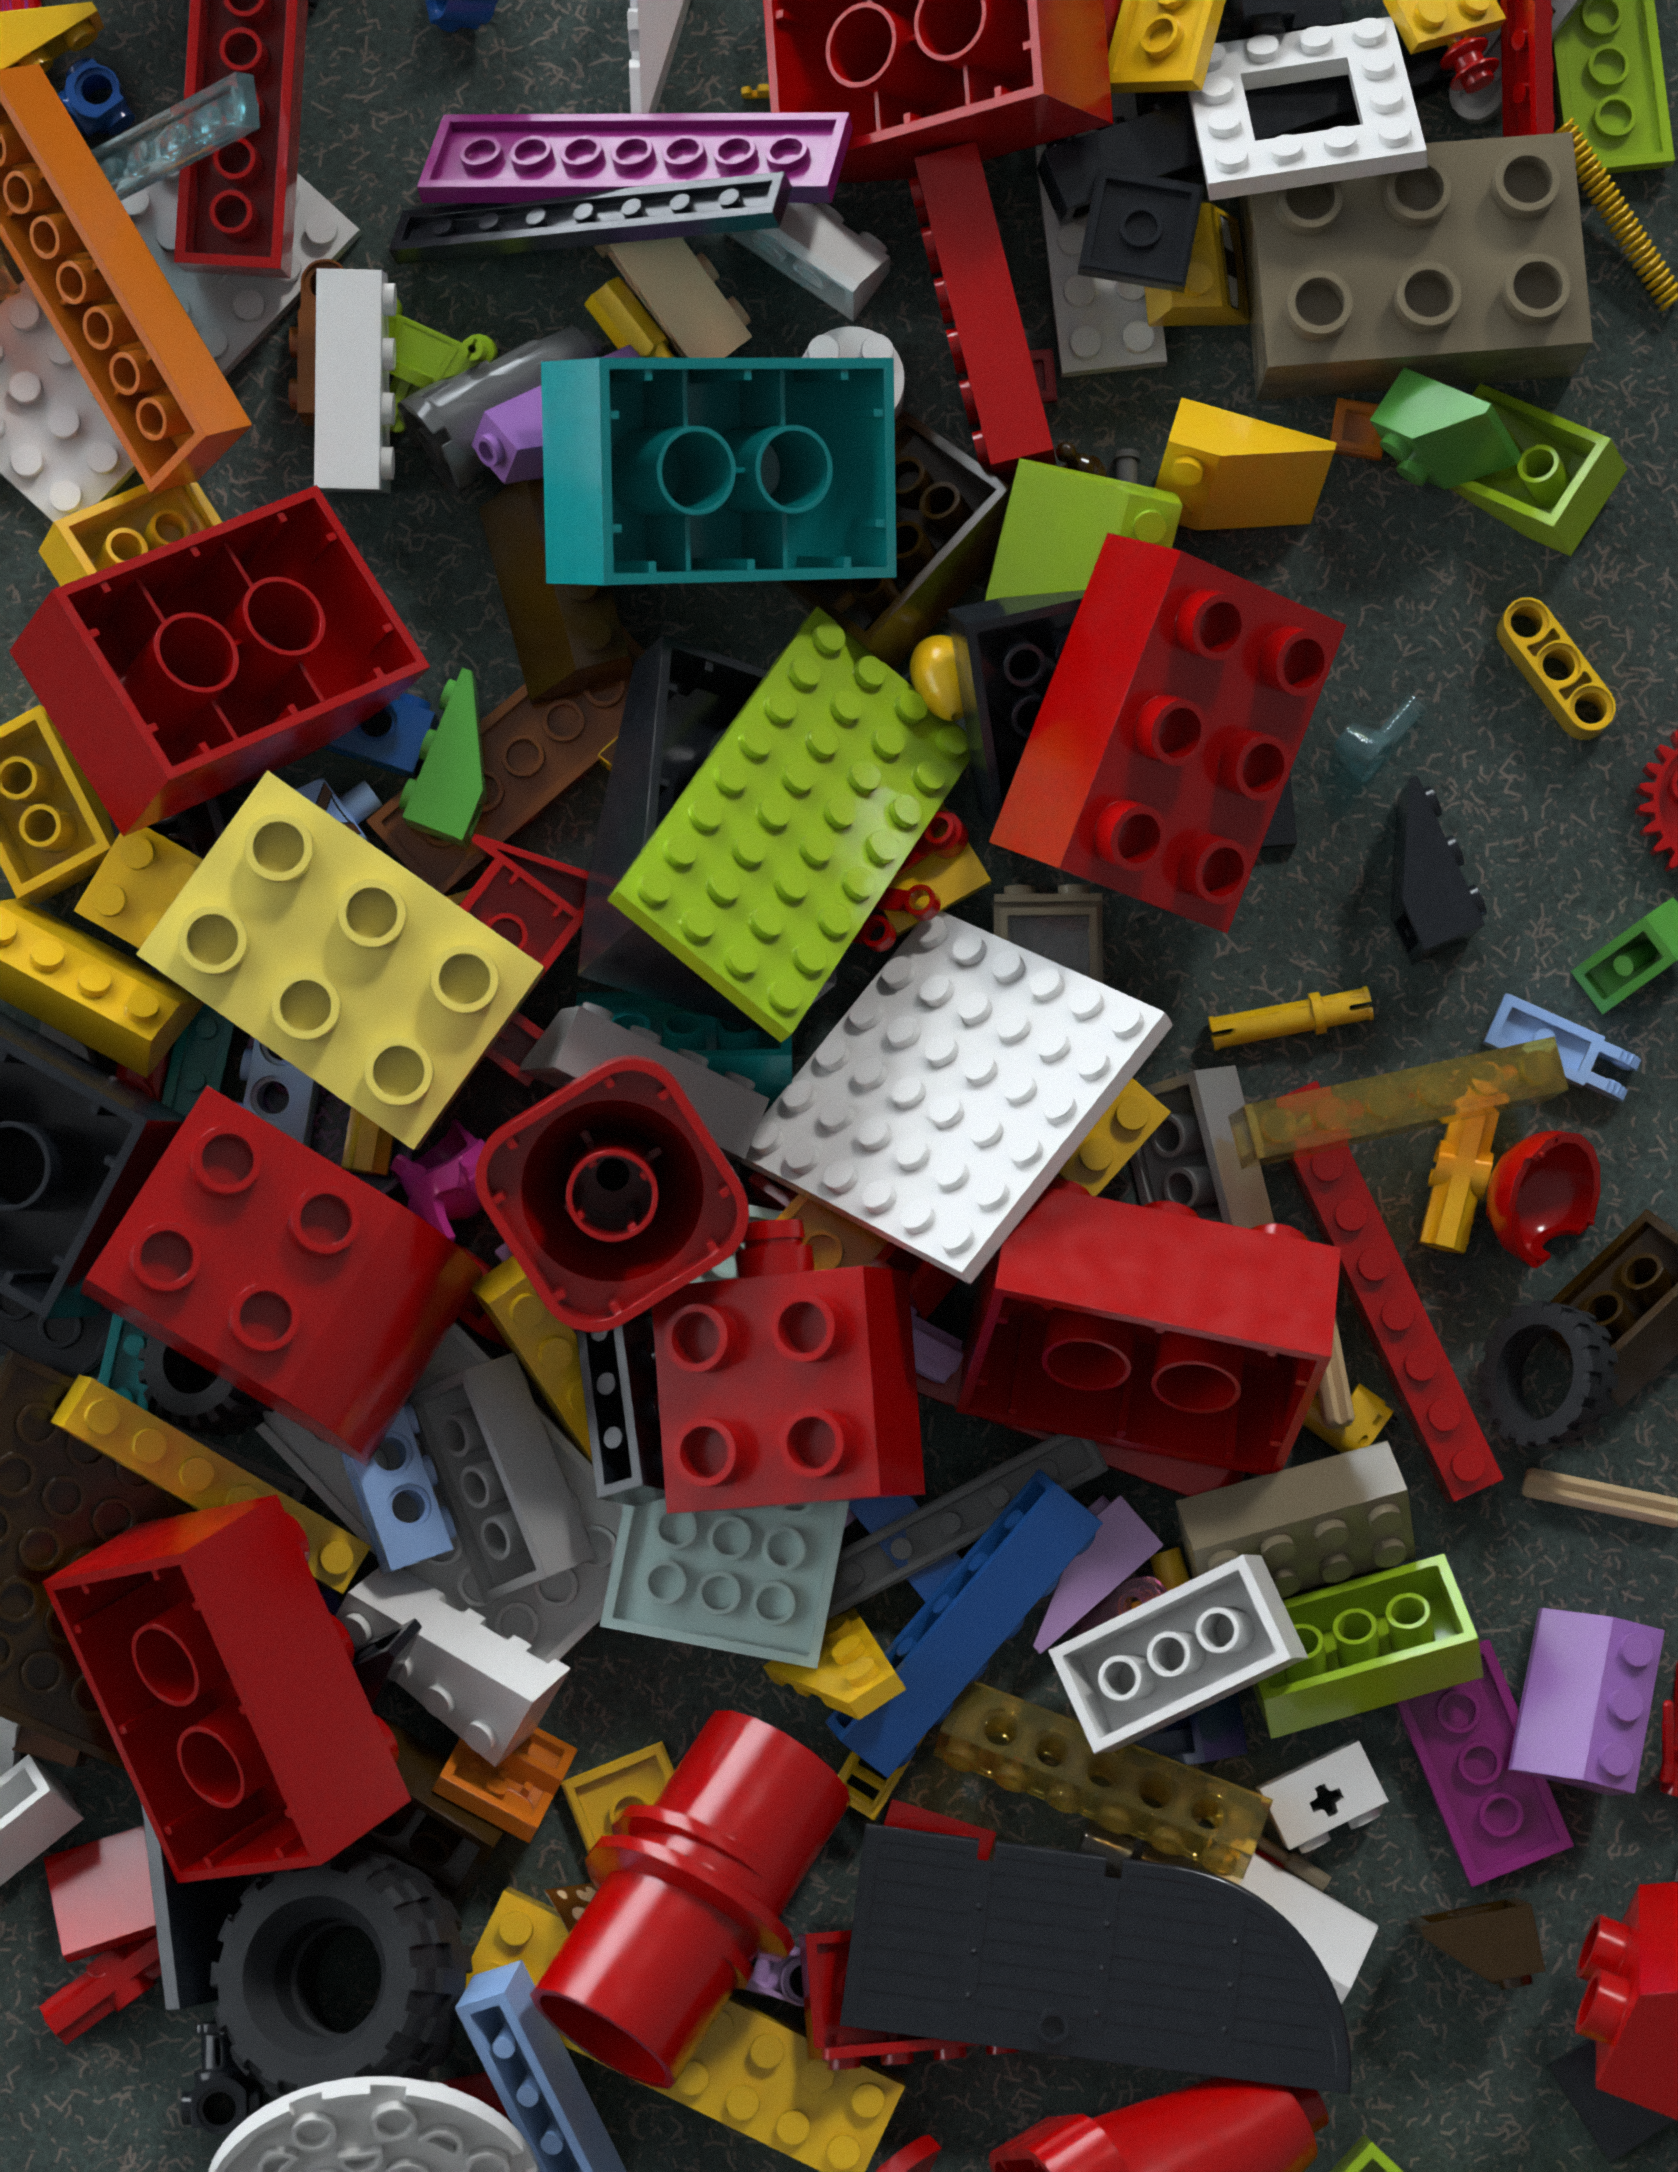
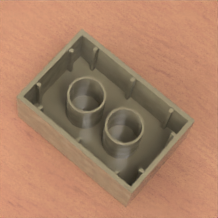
[1239,132,1593,400]

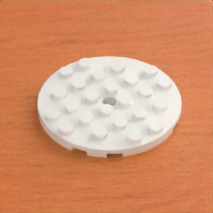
[208,2076,540,2172]

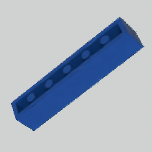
[825,1468,1103,1778]

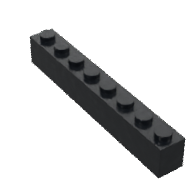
[1037,24,1456,226]

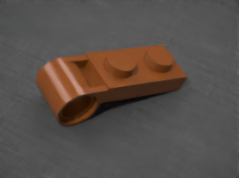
[289,259,344,426]

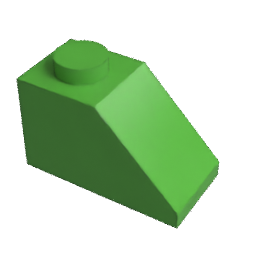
[1571,897,1678,1015]

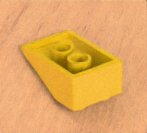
[1154,397,1337,530]
[38,482,222,586]

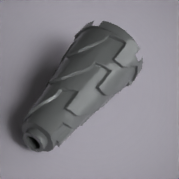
[397,326,603,494]

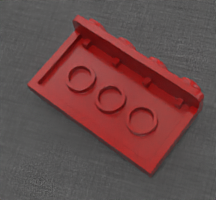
[799,1930,1019,2070]

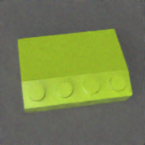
[984,458,1183,601]

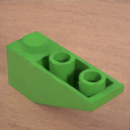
[399,667,487,849]

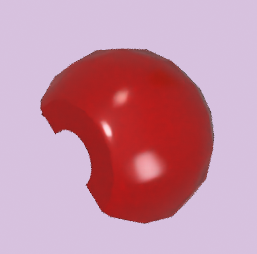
[1486,1131,1601,1268]

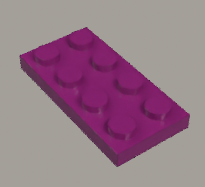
[1395,1639,1574,1887]

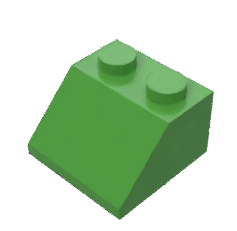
[1370,367,1522,490]

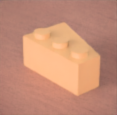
[593,237,753,358]

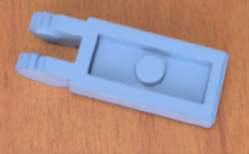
[1482,993,1641,1102]

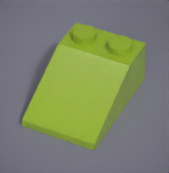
[1449,383,1627,557]

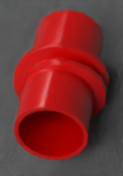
[530,1710,851,2089]

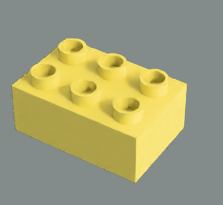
[136,770,545,1150]

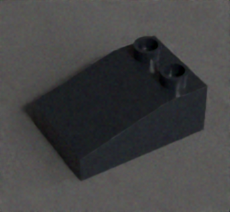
[578,634,837,1035]

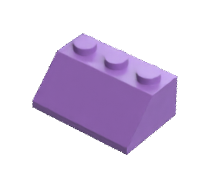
[1508,1608,1665,1796]

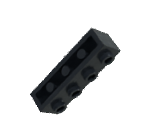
[576,1306,666,1507]

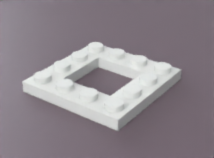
[1187,16,1427,201]

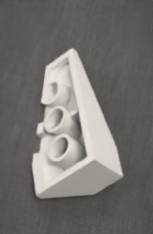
[627,0,691,113]

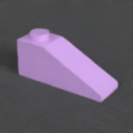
[1031,1495,1164,1654]

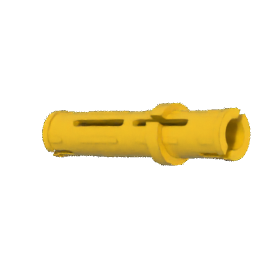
[1208,986,1374,1051]

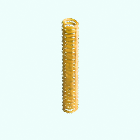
[1554,117,1678,311]

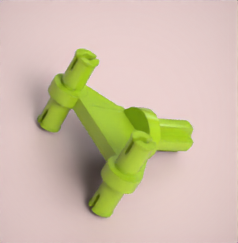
[388,297,498,433]

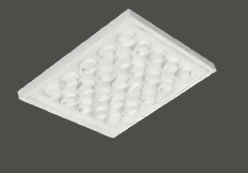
[739,911,1173,1284]

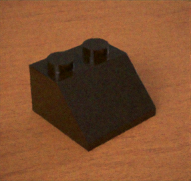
[1408,1897,1546,1989]

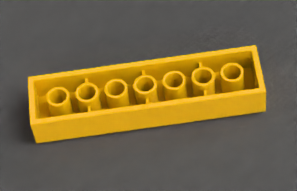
[465,1886,905,2172]

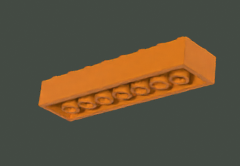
[0,64,252,493]

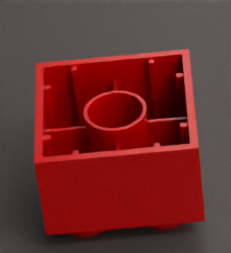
[652,1219,925,1514]

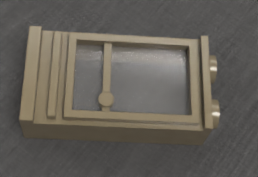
[992,884,1103,984]

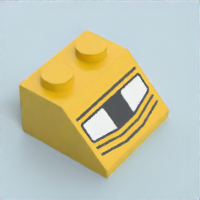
[1144,203,1250,326]

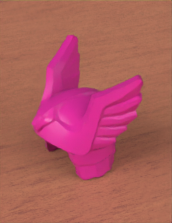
[389,1119,485,1242]

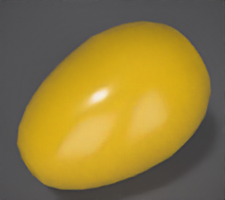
[910,635,964,721]

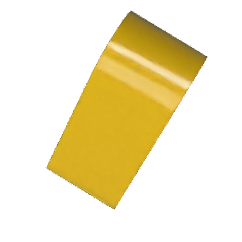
[1496,597,1616,740]

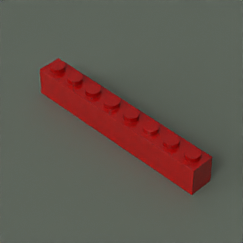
[1262,1080,1504,1503]

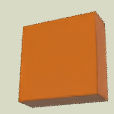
[1330,398,1383,461]

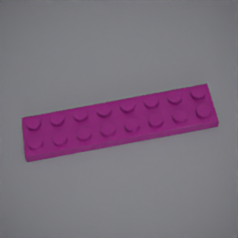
[417,112,853,203]

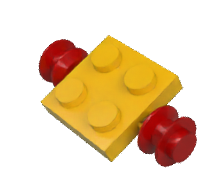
[1382,0,1506,94]

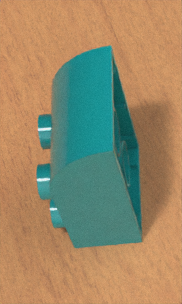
[541,358,897,585]

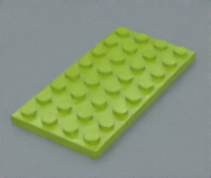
[607,606,970,1043]

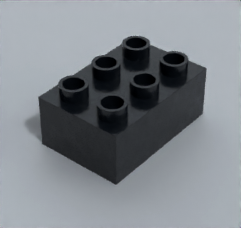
[0,1011,187,1319]

